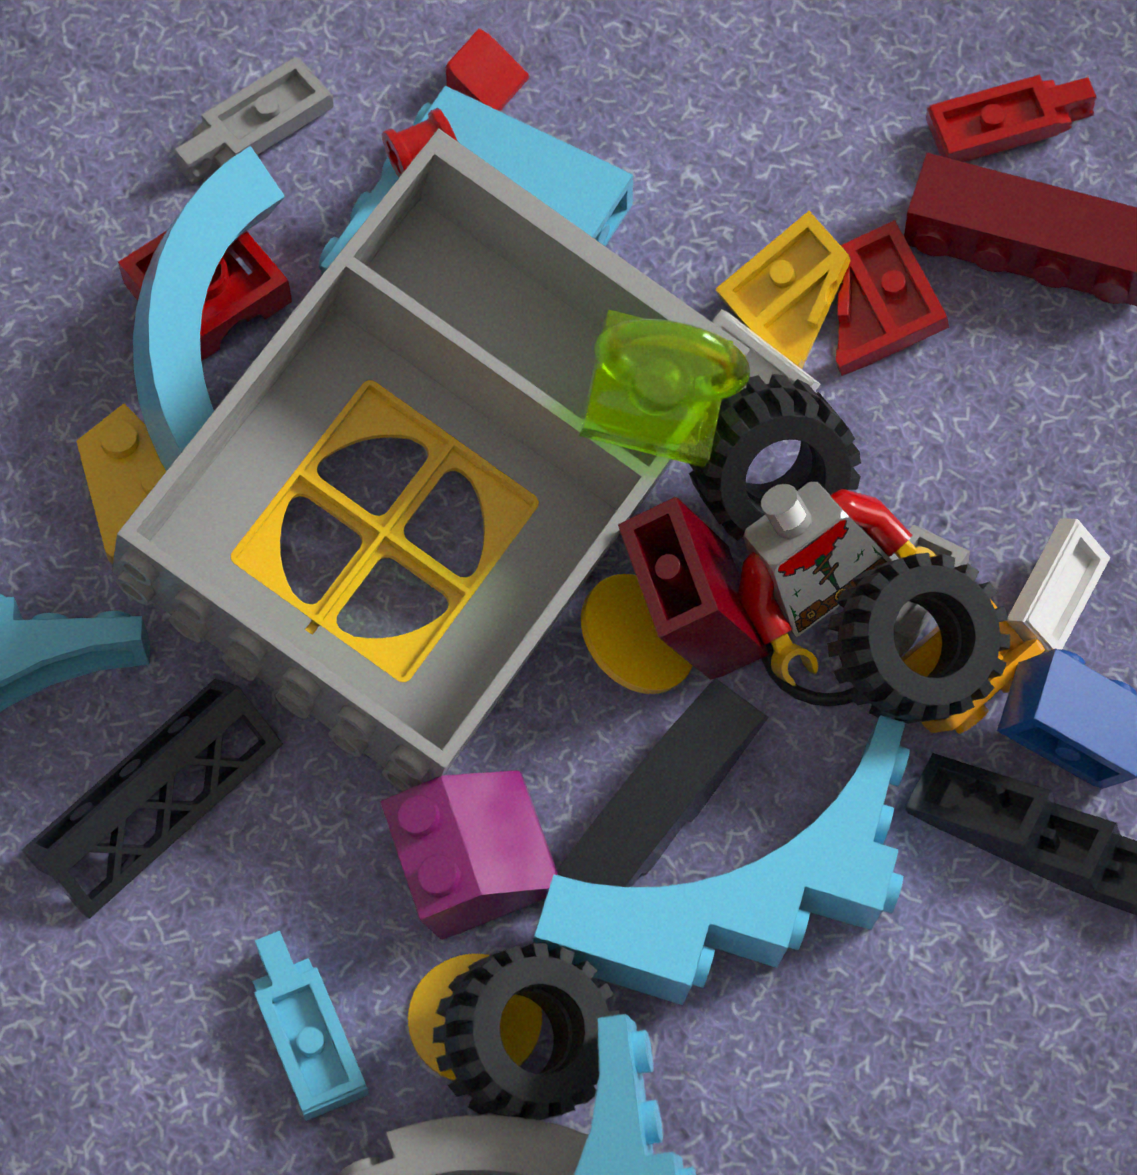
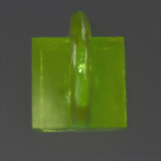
[579,309,750,467]

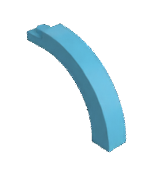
[133,146,285,471]

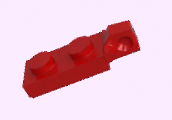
[926,74,1096,162]

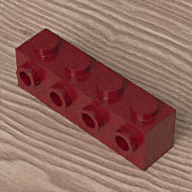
[904,153,1137,306]

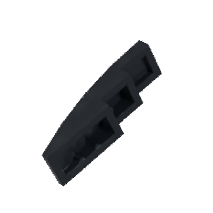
[557,678,769,887]
[905,753,1137,915]

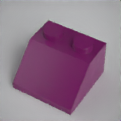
[380,770,559,940]

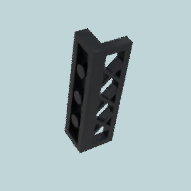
[22,679,283,919]

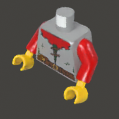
[739,482,936,686]

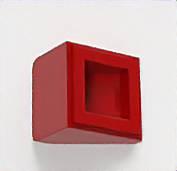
[445,28,529,111]

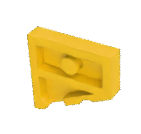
[715,211,850,369]
[76,403,166,565]

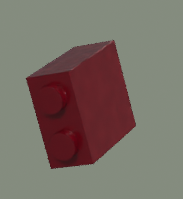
[618,496,769,680]

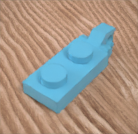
[253,930,369,1121]

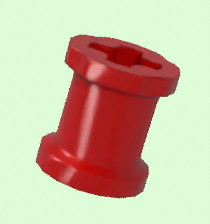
[382,108,457,178]

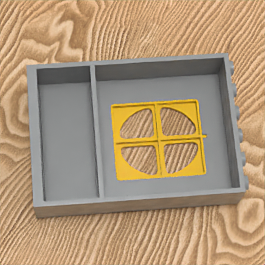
[112,128,750,792]

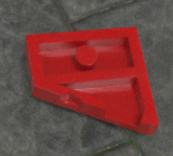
[836,220,949,376]

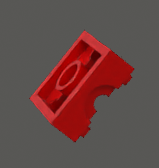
[118,231,292,361]

